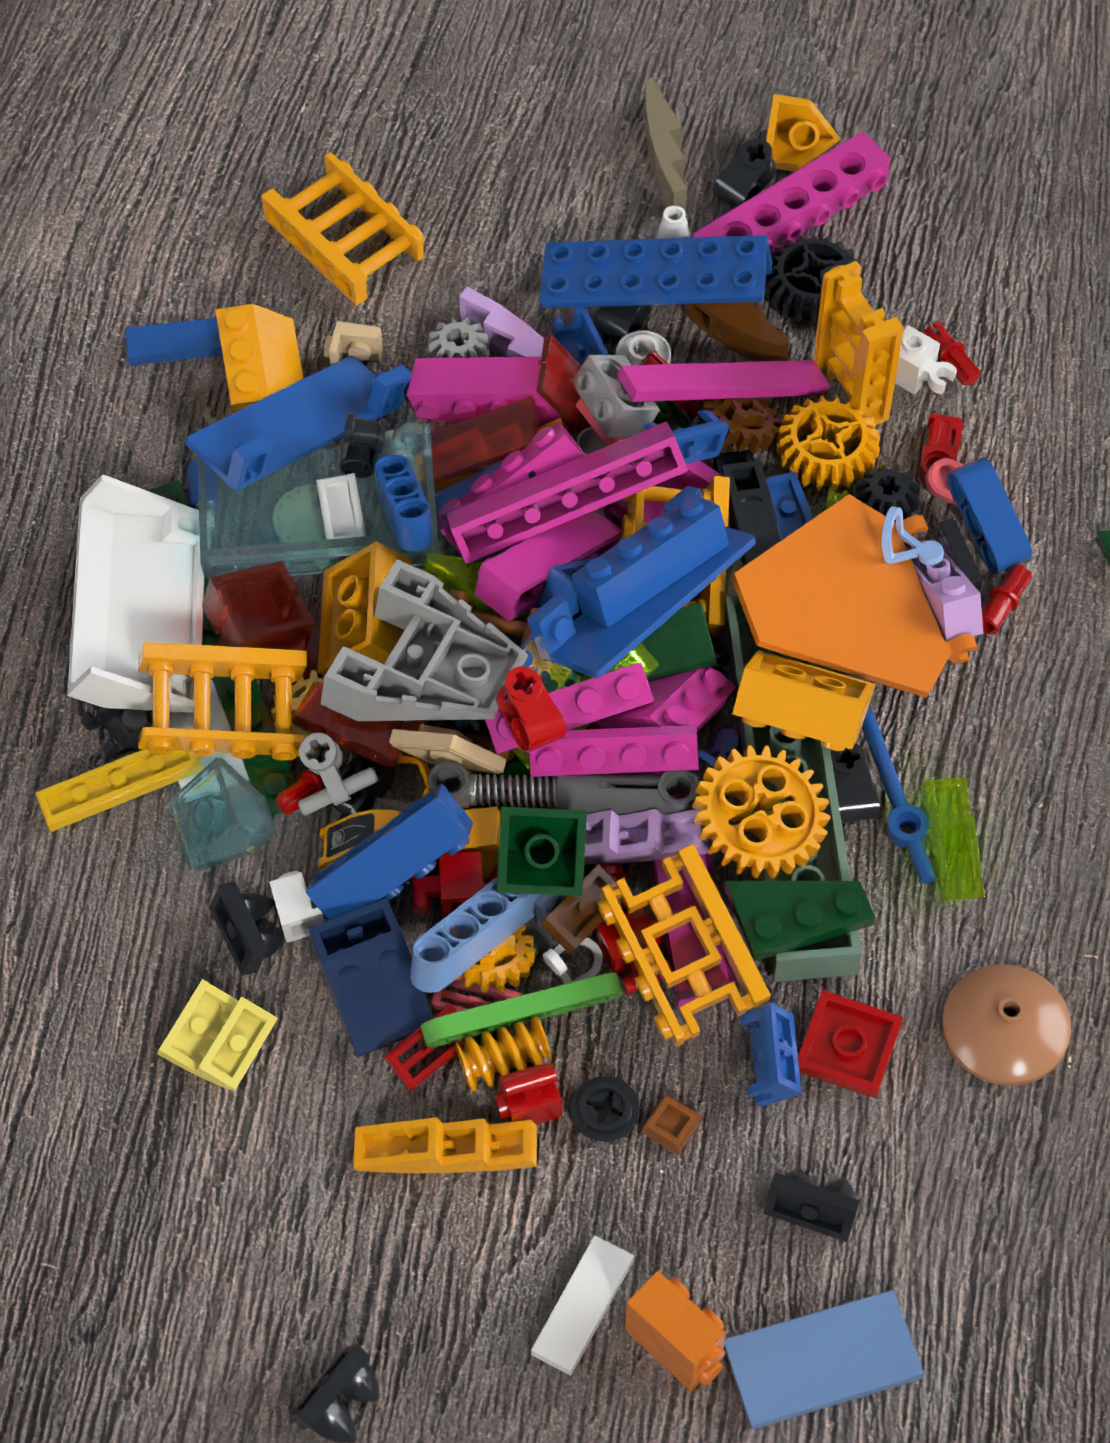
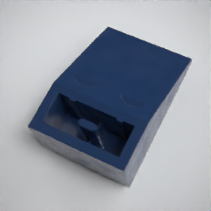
[307,898,433,1058]

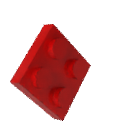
[798,990,904,1099]

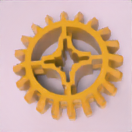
[776,395,880,493]

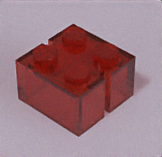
[202,561,315,651]

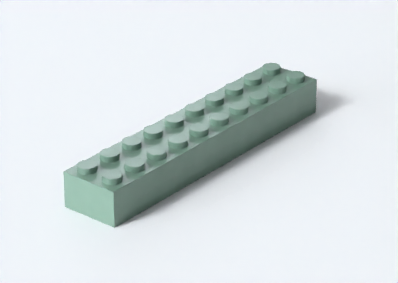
[724,596,862,982]

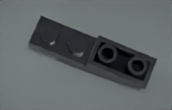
[713,449,781,566]

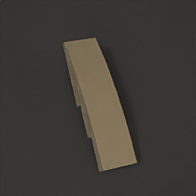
[645,78,687,212]

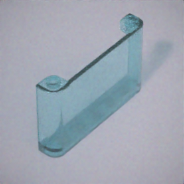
[197,422,440,582]

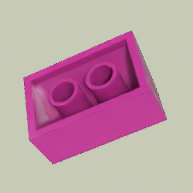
[596,666,737,774]

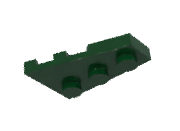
[724,881,876,961]

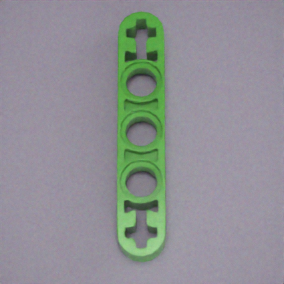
[420,972,623,1048]

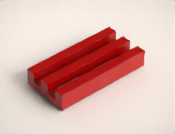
[382,1003,477,1091]

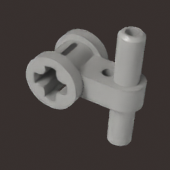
[298,733,378,816]

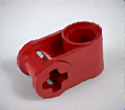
[496,666,567,753]

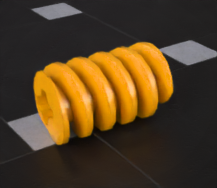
[456,1017,551,1092]

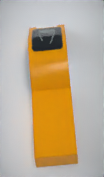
[318,807,500,870]

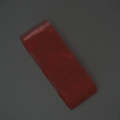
[292,681,414,768]

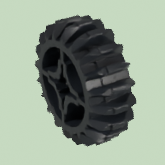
[765,233,864,327]

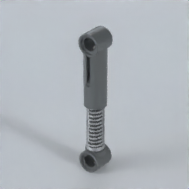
[428,761,700,815]

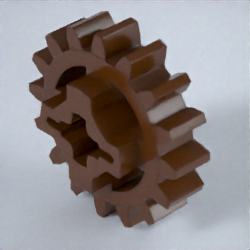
[698,397,782,453]

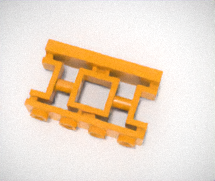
[813,261,904,425]
[597,844,771,1047]

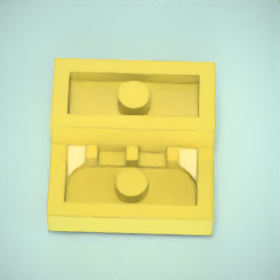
[157,979,278,1091]

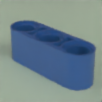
[375,454,433,551]
[947,457,1032,574]

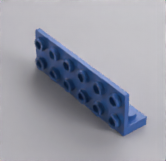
[539,235,772,308]
[185,356,412,492]
[527,485,756,678]

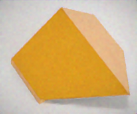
[766,94,841,172]

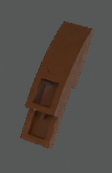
[684,302,789,362]

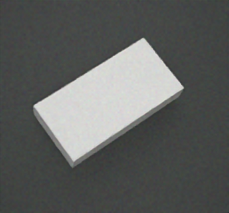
[316,473,368,553]

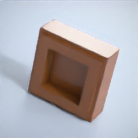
[642,1094,702,1155]

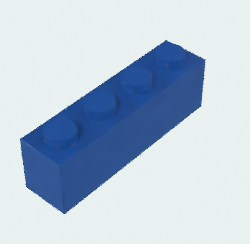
[571,494,729,628]
[305,784,473,920]

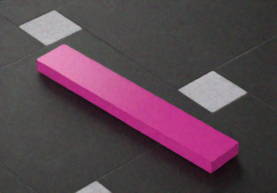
[617,360,830,402]

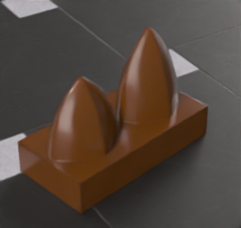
[540,865,622,954]

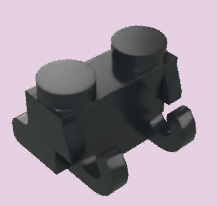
[81,704,153,758]

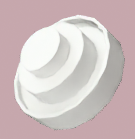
[616,331,671,365]

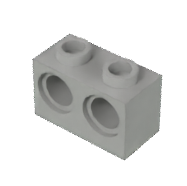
[572,355,660,438]

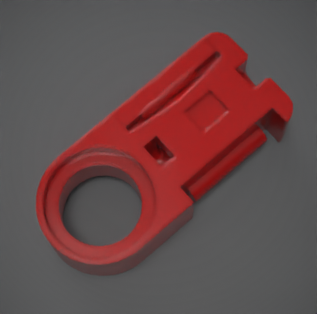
[919,414,963,485]

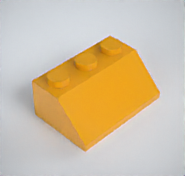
[215,304,304,414]
[317,541,412,675]
[732,650,876,751]

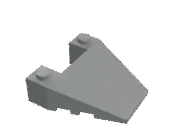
[321,559,528,721]

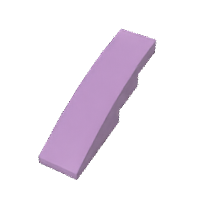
[459,287,576,394]
[584,809,708,865]

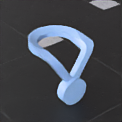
[882,506,944,565]

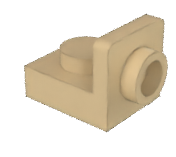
[324,321,383,366]

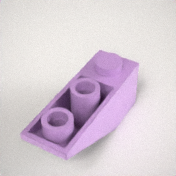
[906,539,983,641]

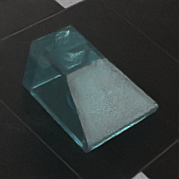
[167,757,277,872]

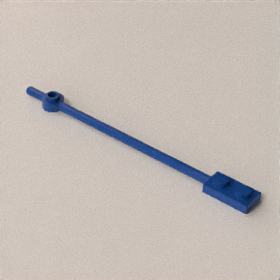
[766,471,936,884]

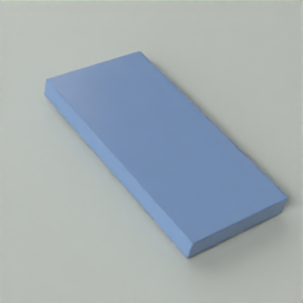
[723,1290,924,1430]

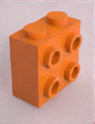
[625,1271,726,1392]

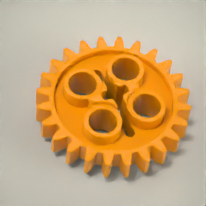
[692,745,830,879]

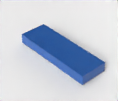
[125,318,223,366]

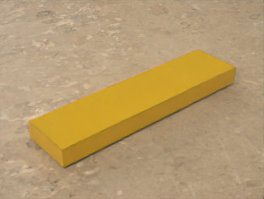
[35,749,204,832]

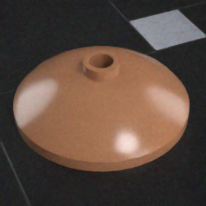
[942,964,1071,1086]

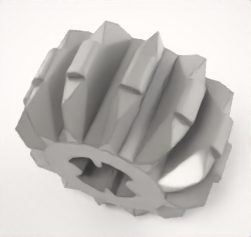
[427,316,490,358]

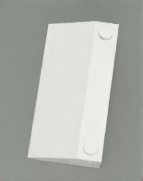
[67,474,206,713]

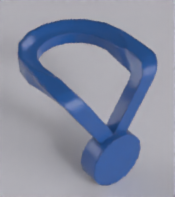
[698,728,739,767]

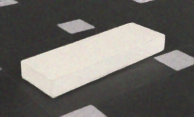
[531,1235,634,1376]

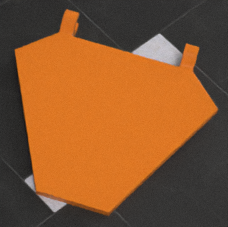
[731,494,978,698]

